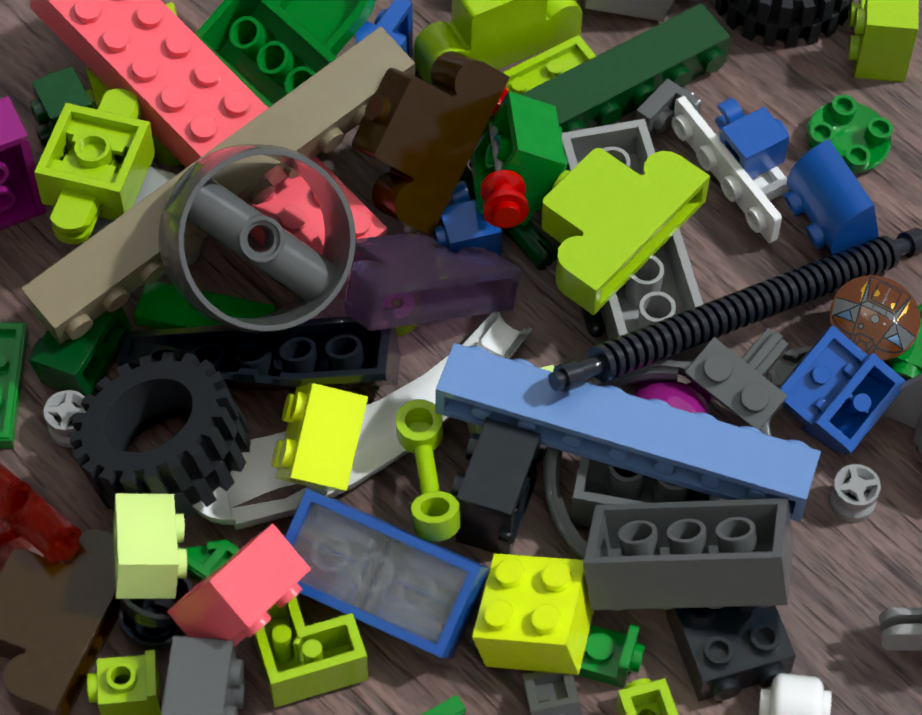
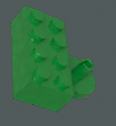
[195,0,376,157]

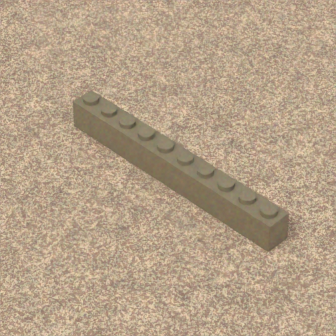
[21,26,415,345]

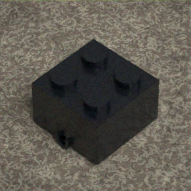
[451,418,545,555]

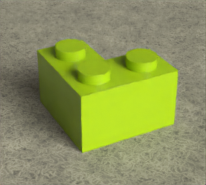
[847,0,919,82]
[252,596,369,708]

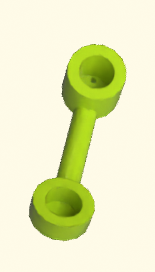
[396,399,460,542]

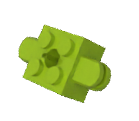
[34,88,155,244]

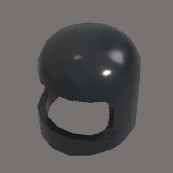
[119,578,192,651]

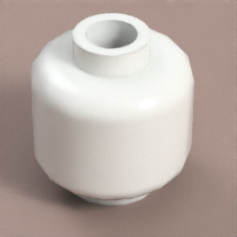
[759,673,831,715]

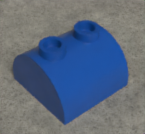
[783,139,879,255]

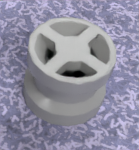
[44,390,86,448]
[829,464,881,523]

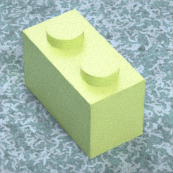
[113,494,187,599]

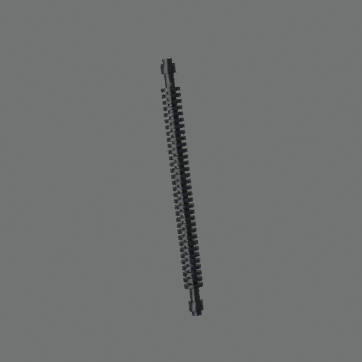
[548,227,922,393]

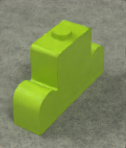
[414,0,582,85]
[541,148,710,316]

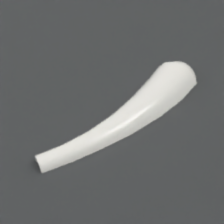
[193,309,533,530]

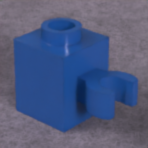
[715,97,790,179]
[433,181,502,268]

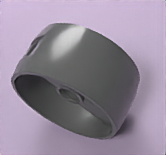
[159,144,356,333]

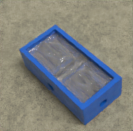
[285,488,490,658]

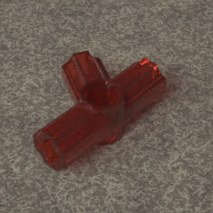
[0,463,82,564]

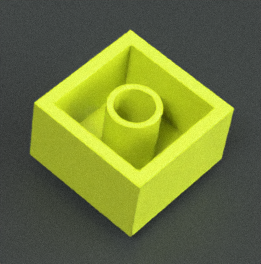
[271,383,368,491]
[472,554,594,675]

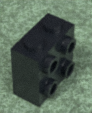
[666,605,796,701]

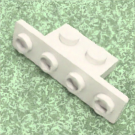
[672,96,788,243]

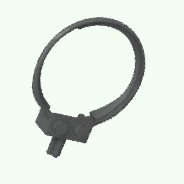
[543,328,789,560]

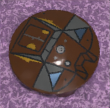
[830,275,921,364]

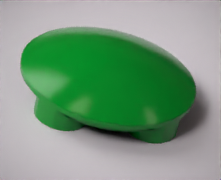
[806,95,893,173]

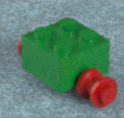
[470,86,567,228]

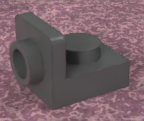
[635,79,701,139]
[522,671,582,715]

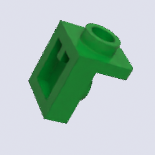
[578,624,646,688]

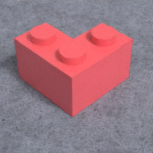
[167,524,311,647]

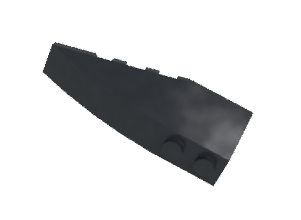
[117,313,401,391]

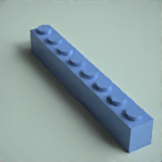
[435,343,821,522]

